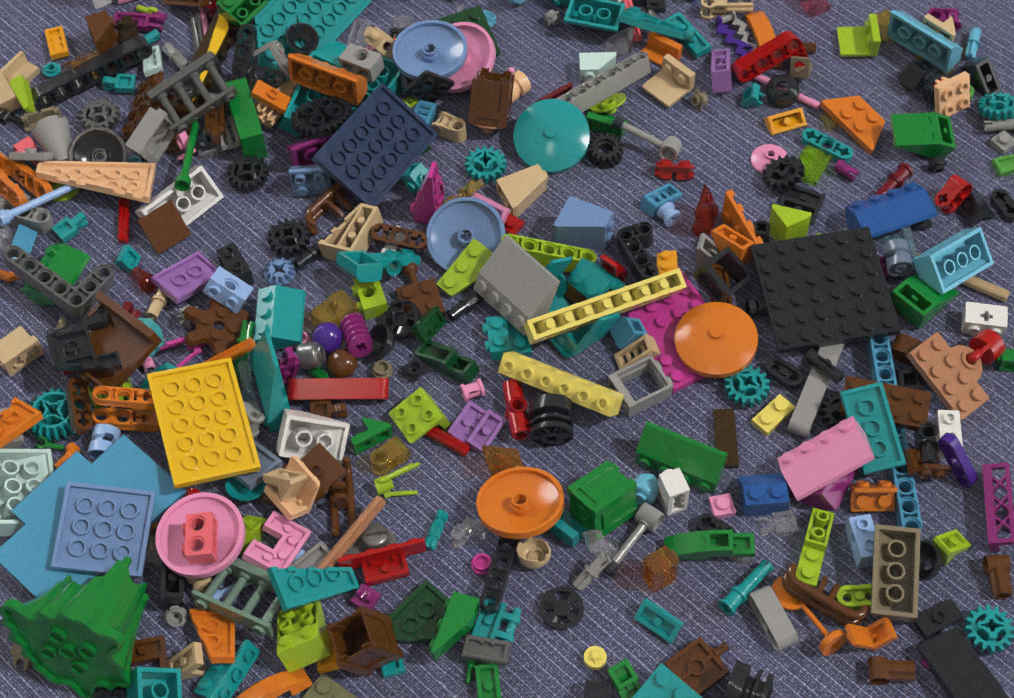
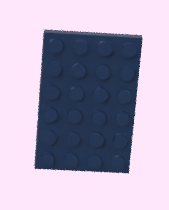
[312,82,439,206]

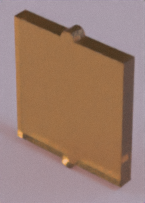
[63,50,99,68]

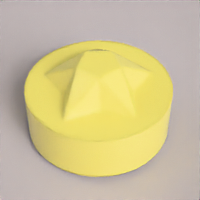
[584,646,607,670]

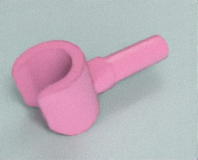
[141,356,156,373]

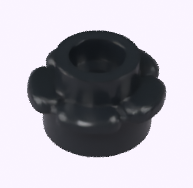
[928,157,947,173]

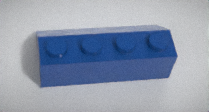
[845,183,938,238]

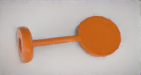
[771,576,847,656]

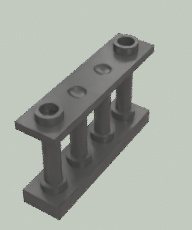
[147,51,239,134]

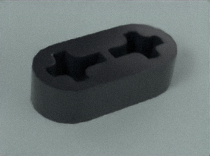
[989,189,1014,223]
[696,513,736,533]

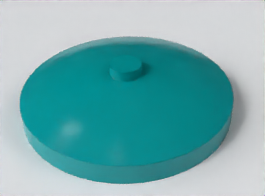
[513,99,590,174]

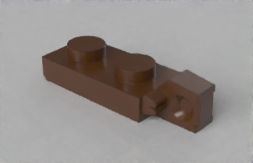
[205,102,226,144]

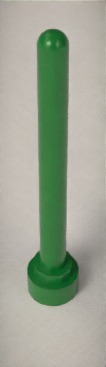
[174,121,199,191]

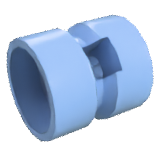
[87,423,121,460]

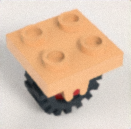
[924,71,970,116]

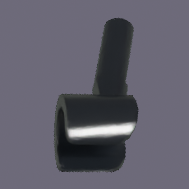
[0,110,24,125]

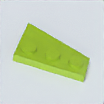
[436,238,493,298]

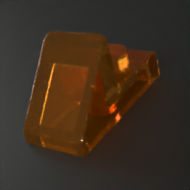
[482,445,523,477]

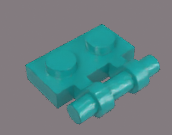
[472,598,522,645]

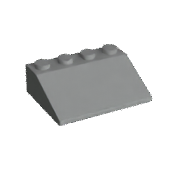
[473,236,560,335]

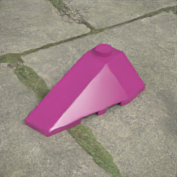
[410,162,445,224]

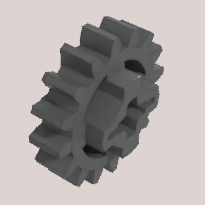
[78,97,121,129]

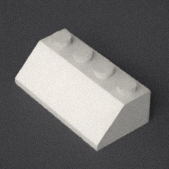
[135,165,224,226]

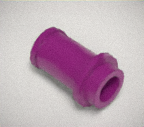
[833,159,860,182]

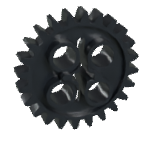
[291,95,353,139]

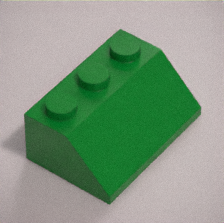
[21,243,91,306]

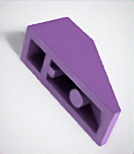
[711,49,732,94]

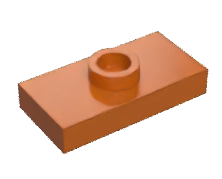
[250,79,292,114]

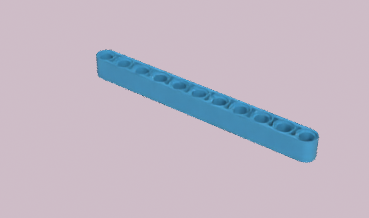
[867,336,922,530]

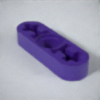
[938,433,978,488]

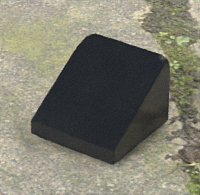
[895,368,921,389]

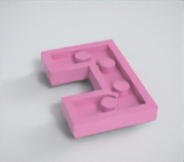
[242,511,312,570]

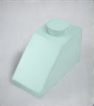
[579,52,616,82]

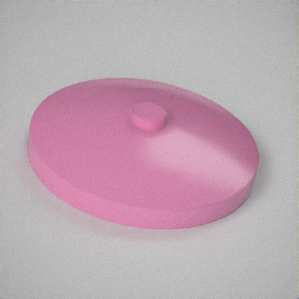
[447,22,496,93]
[155,492,246,579]

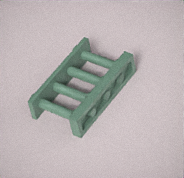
[192,558,281,638]

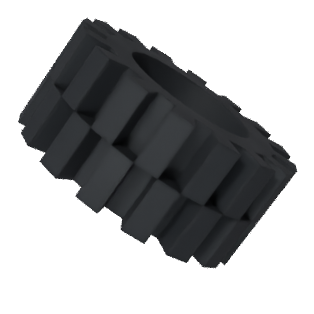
[588,133,623,169]

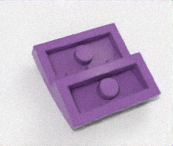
[447,400,506,454]

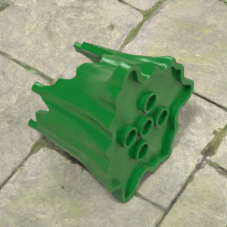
[0,556,149,698]

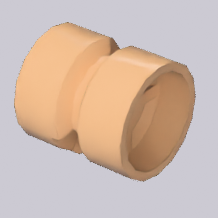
[512,70,531,104]

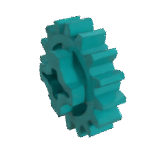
[978,92,1014,121]
[465,146,506,184]
[724,365,770,408]
[963,605,1014,655]

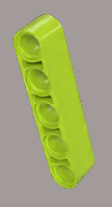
[500,234,597,273]

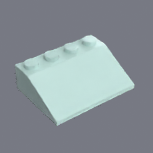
[0,449,54,537]

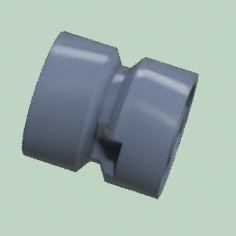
[882,238,914,277]

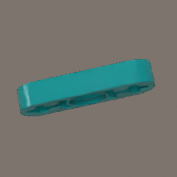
[801,128,853,164]

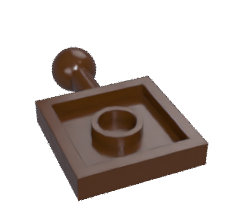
[396,262,446,325]

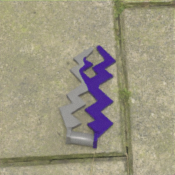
[716,10,758,58]

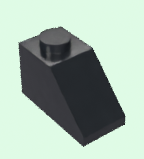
[961,57,1002,97]
[897,59,939,91]

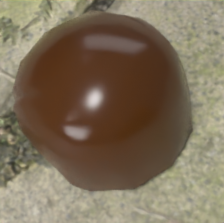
[326,348,359,378]

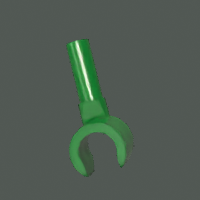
[33,436,65,450]
[465,659,479,684]

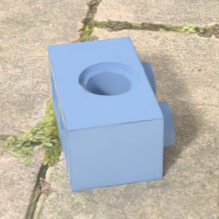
[202,266,254,314]
[845,514,874,569]

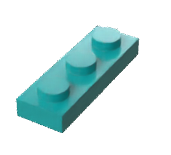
[664,12,711,58]

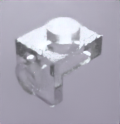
[451,516,485,549]

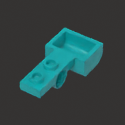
[336,249,421,282]

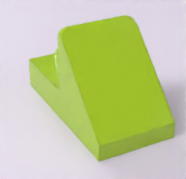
[932,529,971,566]

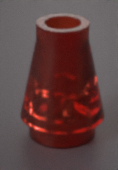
[131,267,157,292]

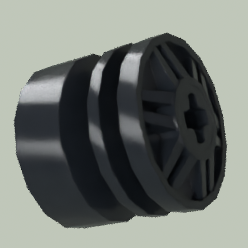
[529,394,574,446]
[723,660,775,698]

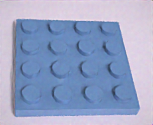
[51,481,156,579]

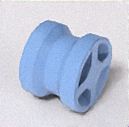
[657,202,682,227]

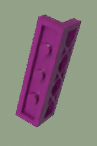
[982,462,1014,553]

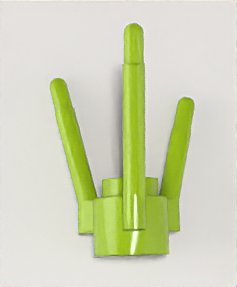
[374,462,420,498]

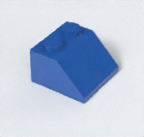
[737,473,790,517]

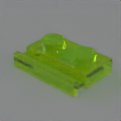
[799,145,832,187]

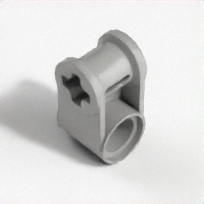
[243,401,265,437]

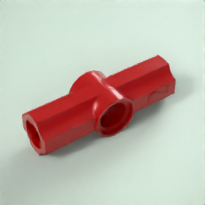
[502,379,530,441]

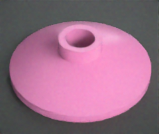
[751,144,787,175]

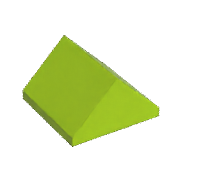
[769,204,812,241]

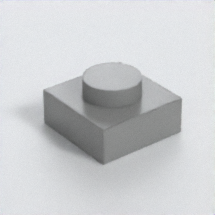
[989,130,1014,156]

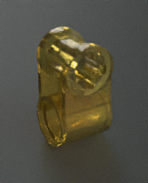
[370,437,412,476]

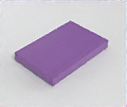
[151,251,218,304]

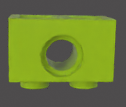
[351,277,388,321]

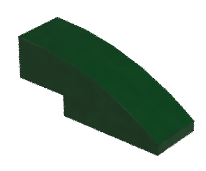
[413,340,480,385]

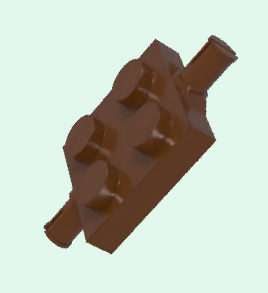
[664,637,730,696]

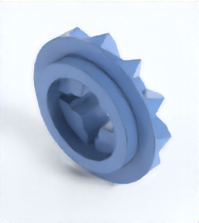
[264,257,296,286]

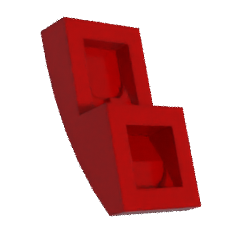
[600,254,628,281]

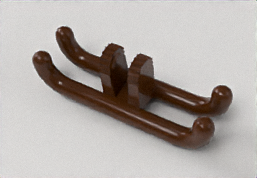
[305,182,352,236]
[328,456,357,538]
[782,563,870,626]

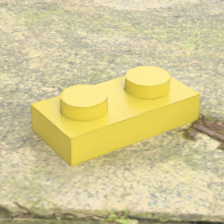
[751,394,795,437]

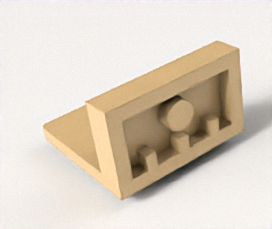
[642,54,696,108]
[0,326,44,377]

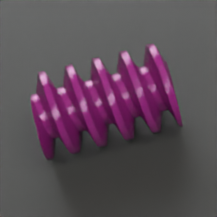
[340,313,373,357]

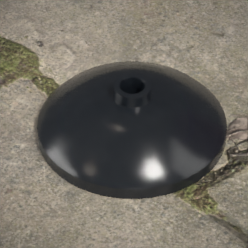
[69,126,128,162]

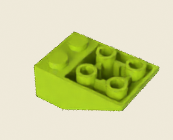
[277,601,331,673]

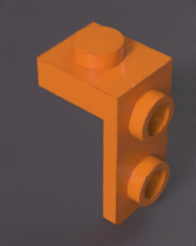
[844,617,898,650]

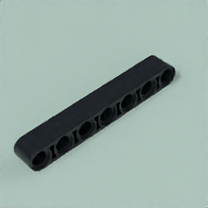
[31,36,153,109]

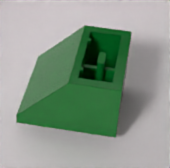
[216,0,269,27]

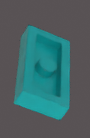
[634,598,684,643]

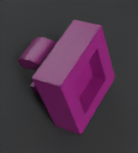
[350,583,382,609]

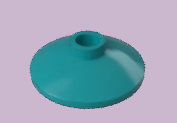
[225,477,268,501]

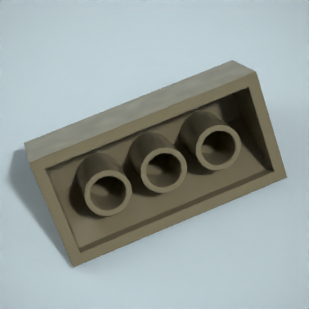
[870,524,921,623]

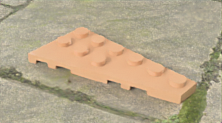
[36,161,156,204]

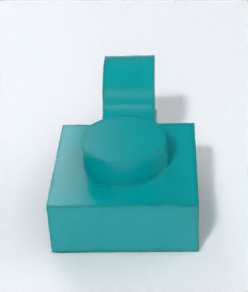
[102,73,137,93]
[51,212,89,243]

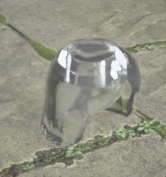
[581,530,619,559]

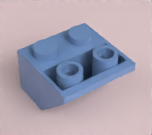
[289,164,332,196]

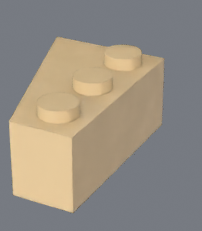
[317,203,383,261]

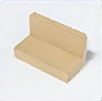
[0,51,40,83]

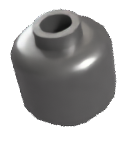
[294,341,326,370]

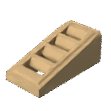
[614,334,661,370]

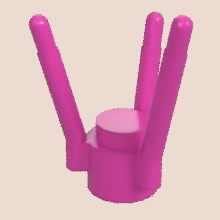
[159,337,205,368]

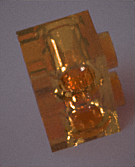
[641,545,679,593]

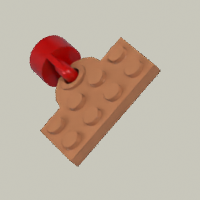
[906,329,1005,421]

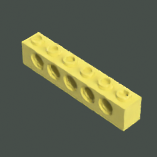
[498,351,624,417]

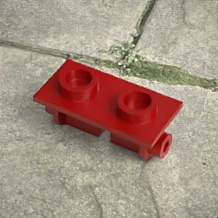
[655,159,695,181]

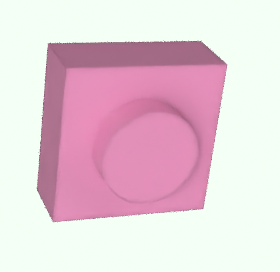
[709,493,736,519]

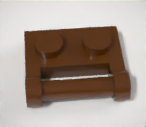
[131,635,169,668]

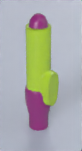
[135,5,167,20]

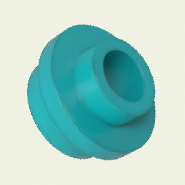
[43,62,62,79]

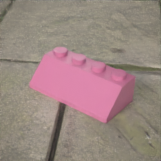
[777,416,875,501]

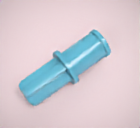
[964,27,982,60]

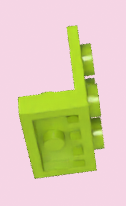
[836,14,881,57]
[389,387,452,444]

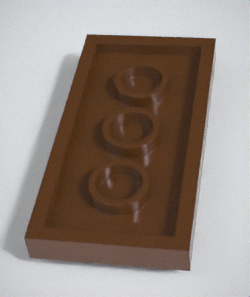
[839,375,931,431]

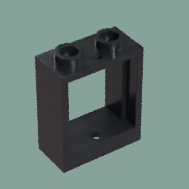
[692,246,754,302]

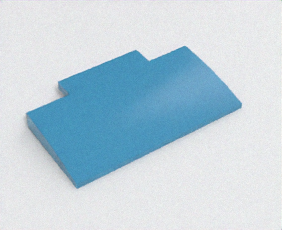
[0,435,186,598]

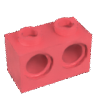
[182,512,218,565]

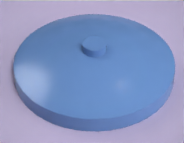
[392,20,468,80]
[426,197,506,271]

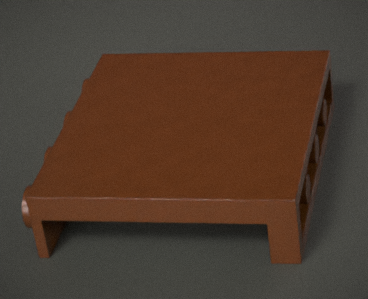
[72,290,162,389]

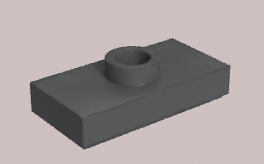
[461,634,511,666]

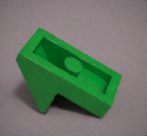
[350,417,393,455]

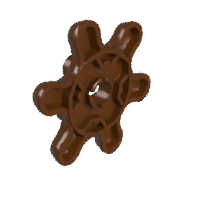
[183,298,251,357]

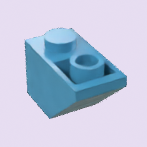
[609,316,647,349]

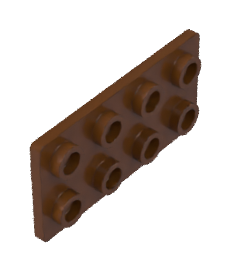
[122,71,174,143]

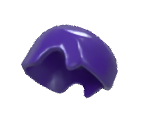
[311,322,343,354]

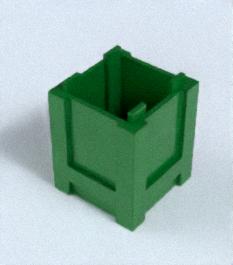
[567,460,638,540]

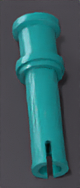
[718,559,773,616]

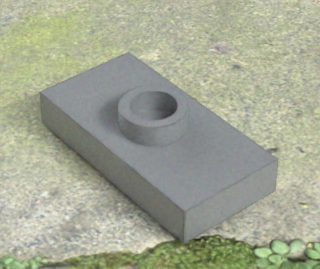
[9,148,54,161]

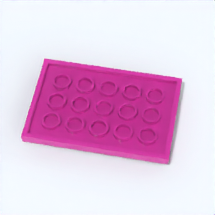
[619,266,706,394]

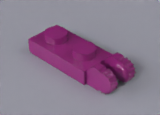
[113,11,165,33]

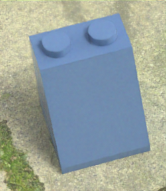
[553,196,615,250]

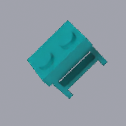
[566,258,626,299]

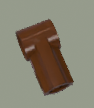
[983,554,1013,600]
[867,656,916,685]

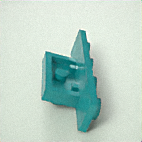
[193,639,260,698]

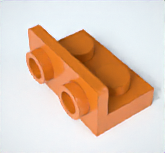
[849,480,898,512]

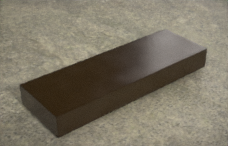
[712,409,739,468]

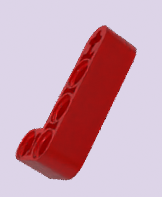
[731,31,808,82]

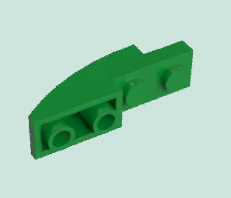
[664,529,755,560]

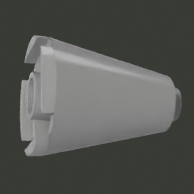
[31,115,72,161]

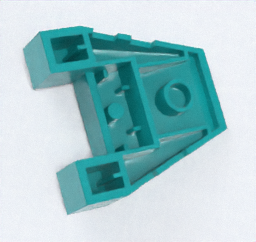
[247,332,290,433]

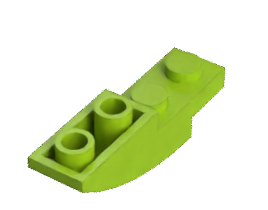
[796,507,835,589]

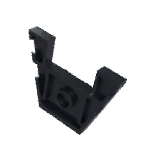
[46,307,123,371]

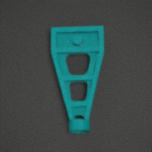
[619,6,696,43]

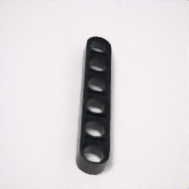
[480,536,521,614]

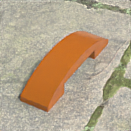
[744,11,783,69]
[236,669,313,698]

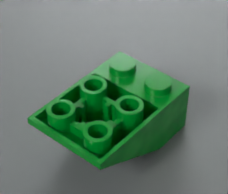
[890,112,956,159]
[891,274,959,329]

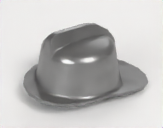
[346,523,396,555]

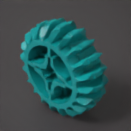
[29,387,83,442]

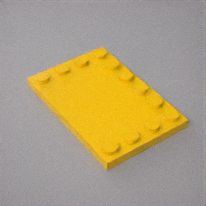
[147,357,261,489]

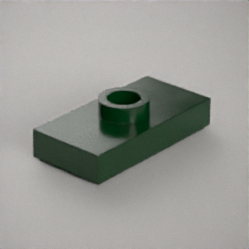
[411,306,447,345]

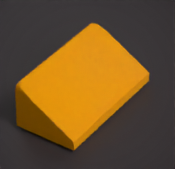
[764,107,807,135]

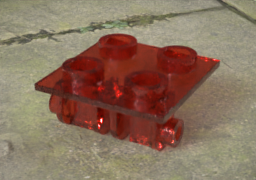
[692,184,719,237]

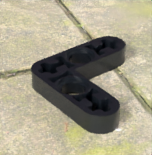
[232,23,286,87]

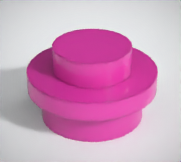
[471,553,492,575]

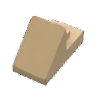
[922,14,956,42]
[263,468,308,502]
[168,642,206,680]

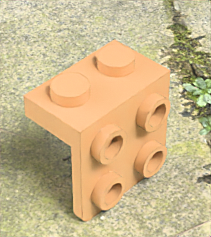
[264,455,320,521]

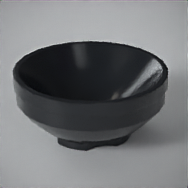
[285,22,319,55]
[765,75,800,108]
[366,323,395,360]
[919,540,942,582]

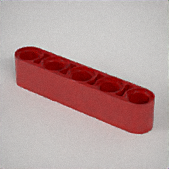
[287,378,389,400]

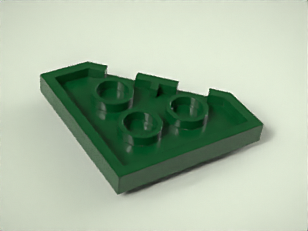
[389,579,475,643]

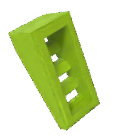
[9,75,36,113]

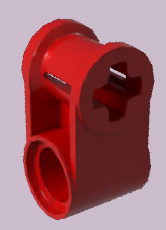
[934,174,973,214]

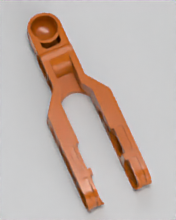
[0,152,53,207]
[92,386,160,432]

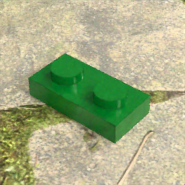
[475,664,502,698]

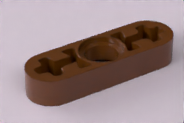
[371,223,427,252]
[65,377,93,435]

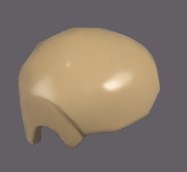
[516,537,551,570]

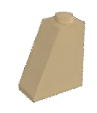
[496,164,549,217]

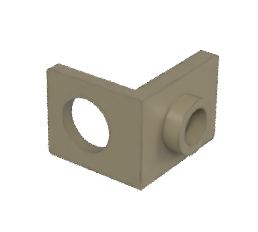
[790,56,813,79]

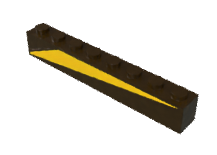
[171,11,239,119]

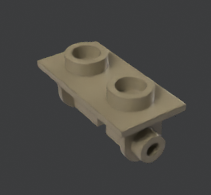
[21,105,62,132]

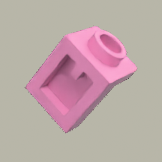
[176,131,196,162]

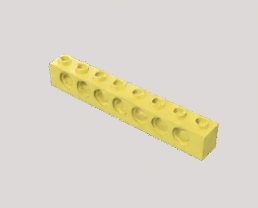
[523,268,687,345]

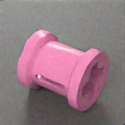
[460,378,486,402]

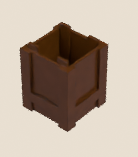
[468,67,515,129]
[325,605,404,678]

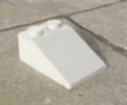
[276,409,350,465]

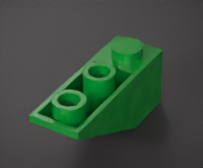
[428,591,480,662]

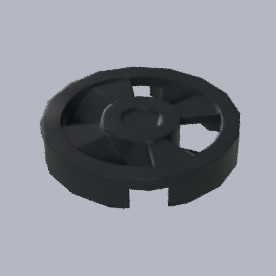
[382,299,422,339]
[539,587,584,631]

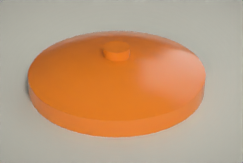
[674,302,758,378]
[476,467,565,539]

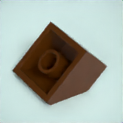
[85,10,120,55]

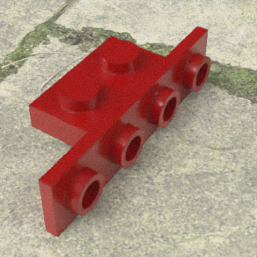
[337,538,426,586]

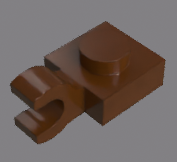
[310,400,348,419]

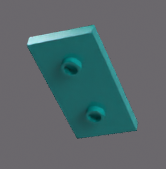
[839,382,906,476]

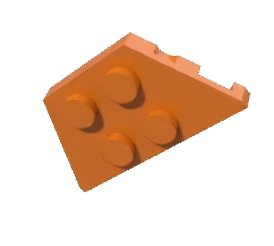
[819,95,885,155]

